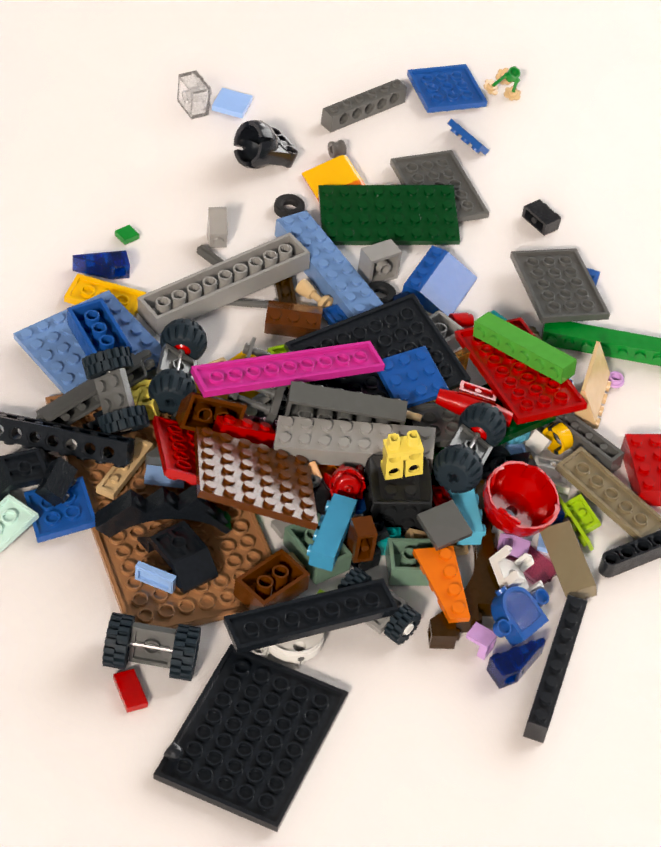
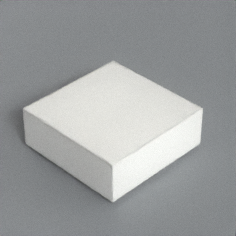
[525,429,552,456]

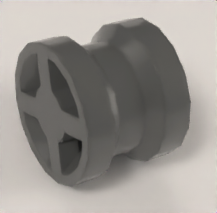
[328,140,346,158]

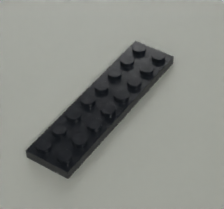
[224,578,399,654]

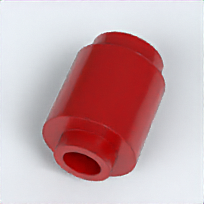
[448,312,474,329]

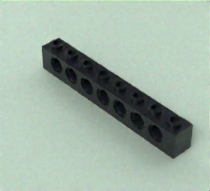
[0,412,135,468]

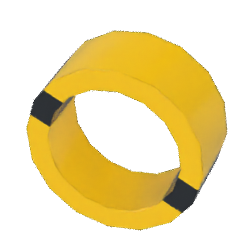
[542,422,574,455]

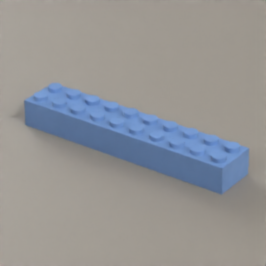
[275,210,383,318]

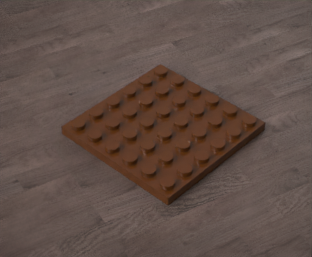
[194,426,318,530]

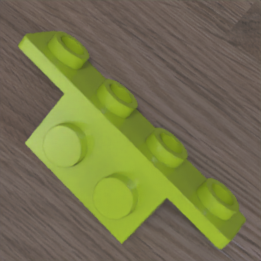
[558,494,601,551]

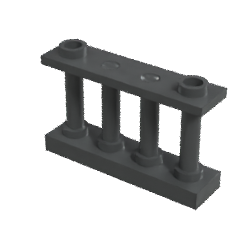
[227,337,292,425]

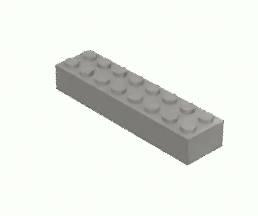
[274,415,436,473]

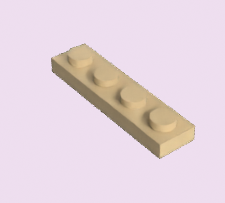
[96,437,153,500]

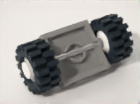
[337,567,421,645]

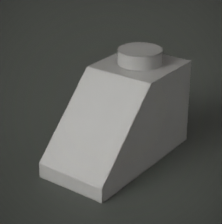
[207,207,228,248]

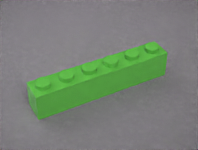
[473,312,577,384]

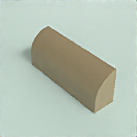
[540,520,597,599]

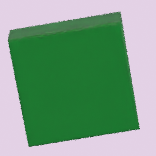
[115,225,139,245]

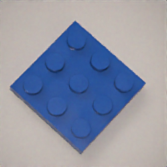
[377,346,449,408]
[24,476,95,543]

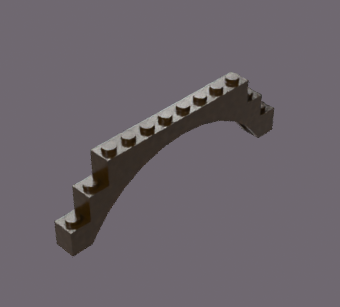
[427,474,500,649]

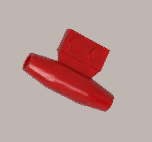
[435,380,513,427]

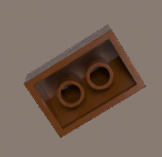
[264,300,323,338]
[175,392,248,431]

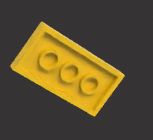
[64,274,146,317]

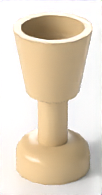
[295,278,333,308]

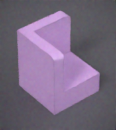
[497,533,531,558]
[466,622,497,660]

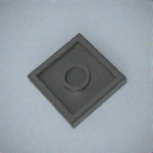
[416,499,473,551]

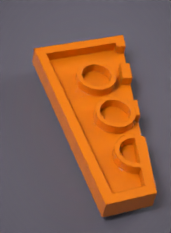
[412,546,470,623]

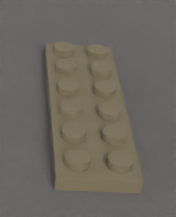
[555,447,661,540]

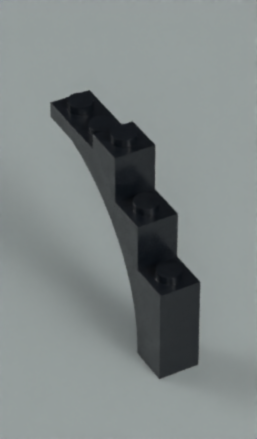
[95,485,232,538]

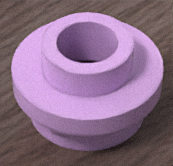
[608,371,624,388]

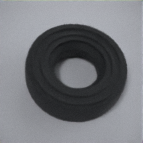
[274,194,305,218]
[368,281,396,304]

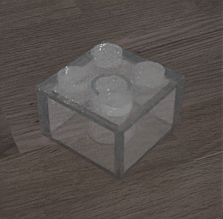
[177,70,212,120]

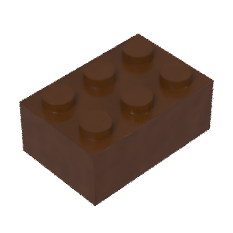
[234,549,310,610]

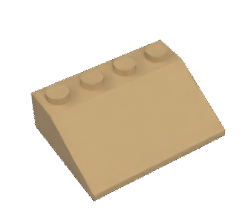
[574,341,611,429]

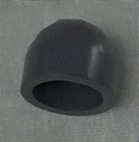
[164,741,183,761]

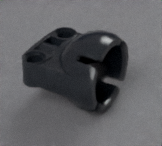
[234,120,298,169]

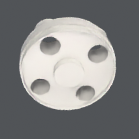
[268,633,325,666]

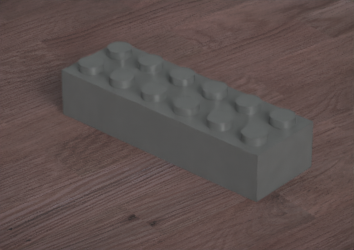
[284,381,408,425]

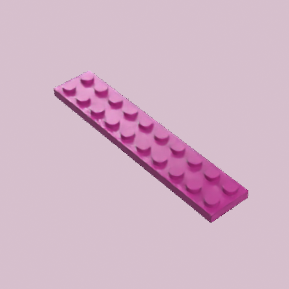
[190,341,385,398]

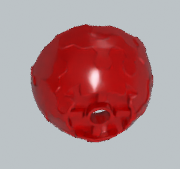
[482,461,560,537]

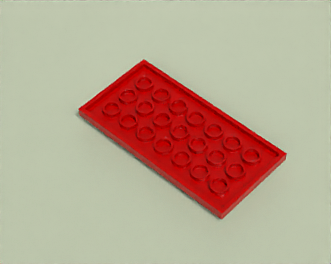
[454,317,587,425]

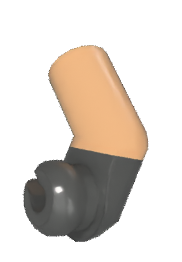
[308,461,323,488]

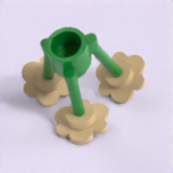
[483,66,521,101]

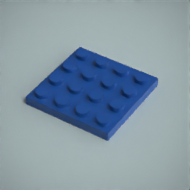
[407,64,488,113]

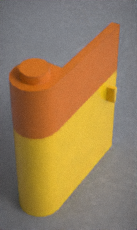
[302,155,365,202]

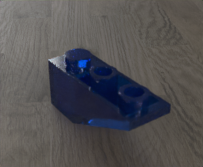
[72,250,130,280]
[486,637,546,689]

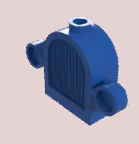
[491,585,549,647]

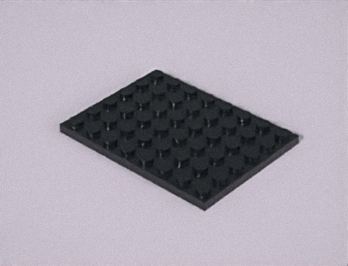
[284,293,471,398]
[153,644,349,832]

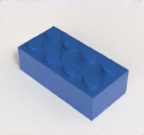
[67,298,132,356]

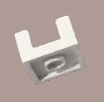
[489,545,545,594]

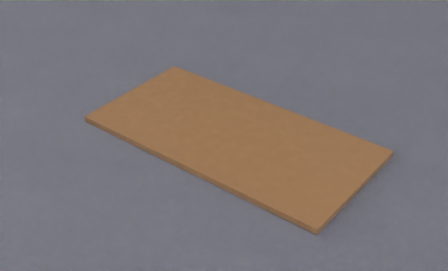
[45,378,272,629]

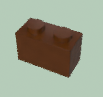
[346,515,378,563]

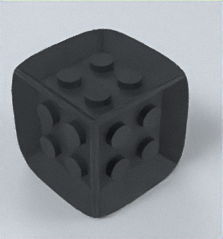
[363,454,433,536]

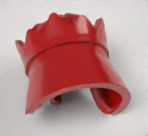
[324,464,366,499]

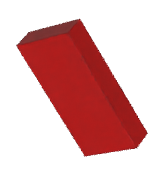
[113,669,148,713]

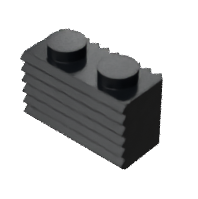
[522,199,561,236]
[35,457,78,507]

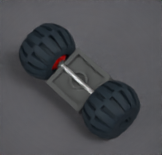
[148,318,207,415]
[433,402,507,493]

